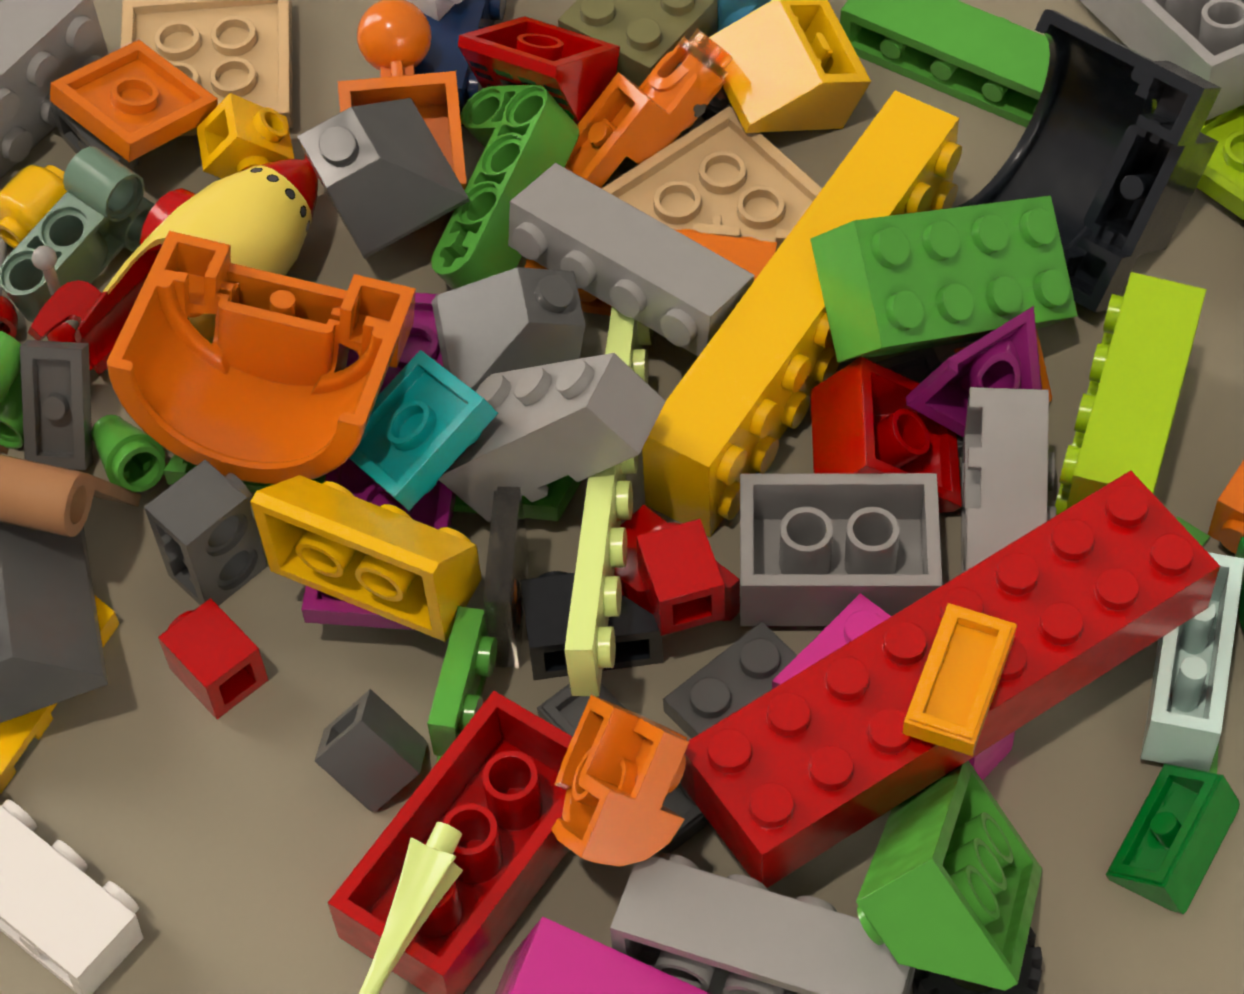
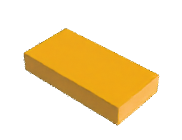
[903,603,1017,756]

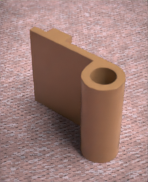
[0,445,141,537]

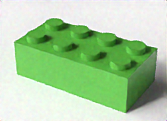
[810,196,1078,363]

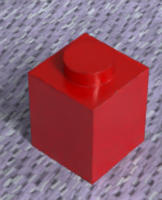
[636,519,725,636]
[158,598,269,719]

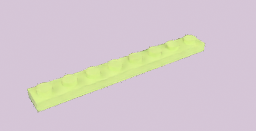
[564,307,654,696]

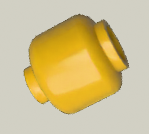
[0,165,67,249]

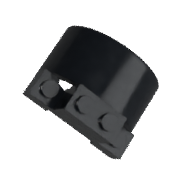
[954,9,1221,313]

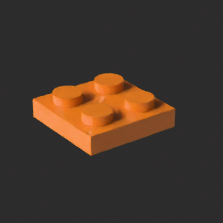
[50,40,218,162]

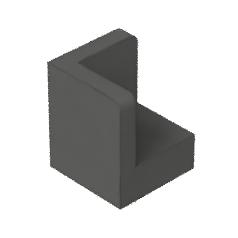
[314,689,427,811]

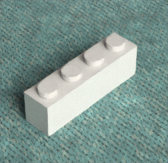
[0,799,144,994]

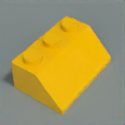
[250,475,482,642]

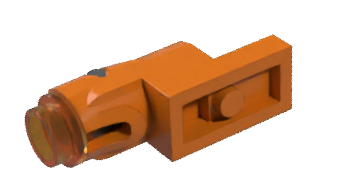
[564,28,734,188]

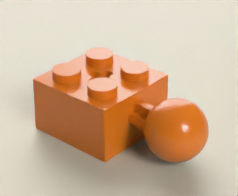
[337,0,467,190]

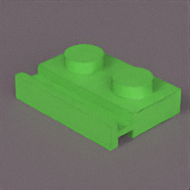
[427,606,497,763]

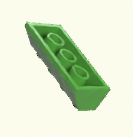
[856,761,1042,991]

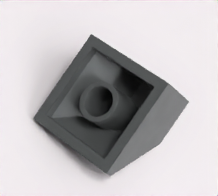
[297,98,469,259]
[431,267,585,392]

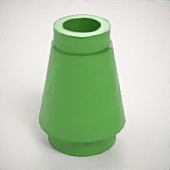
[91,415,165,492]

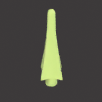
[359,822,463,994]

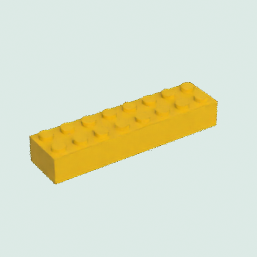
[642,90,962,537]

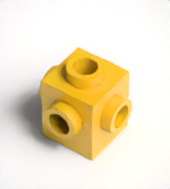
[196,93,294,179]

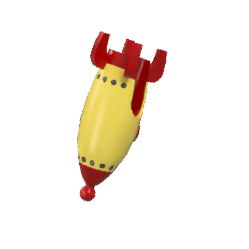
[28,155,318,433]

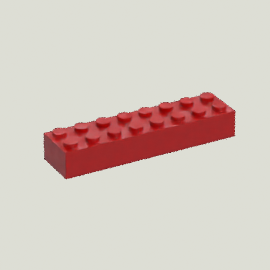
[681,470,1220,888]

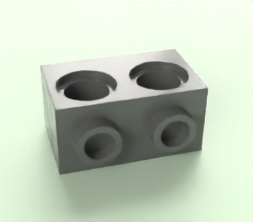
[144,460,267,606]

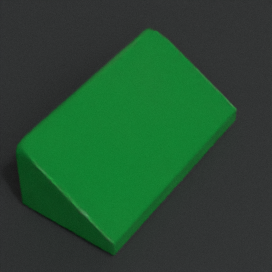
[1105,764,1240,914]

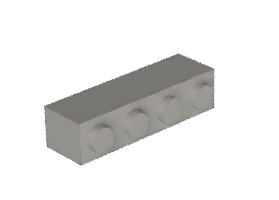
[508,163,755,356]

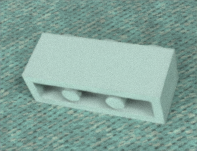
[1140,552,1244,772]

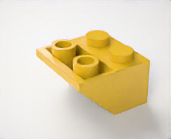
[703,0,871,133]

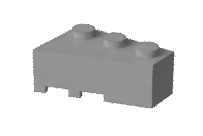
[438,353,666,522]
[961,387,1056,574]

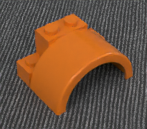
[107,231,416,484]

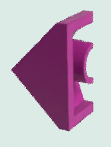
[906,306,1042,437]

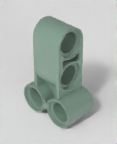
[0,146,155,323]

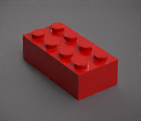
[328,691,573,994]

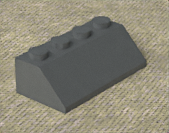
[0,522,108,723]

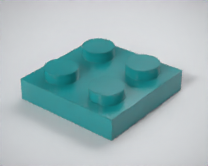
[349,350,498,511]

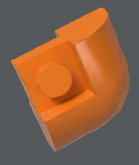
[551,694,689,867]

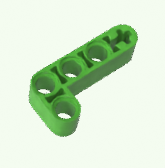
[431,85,579,289]

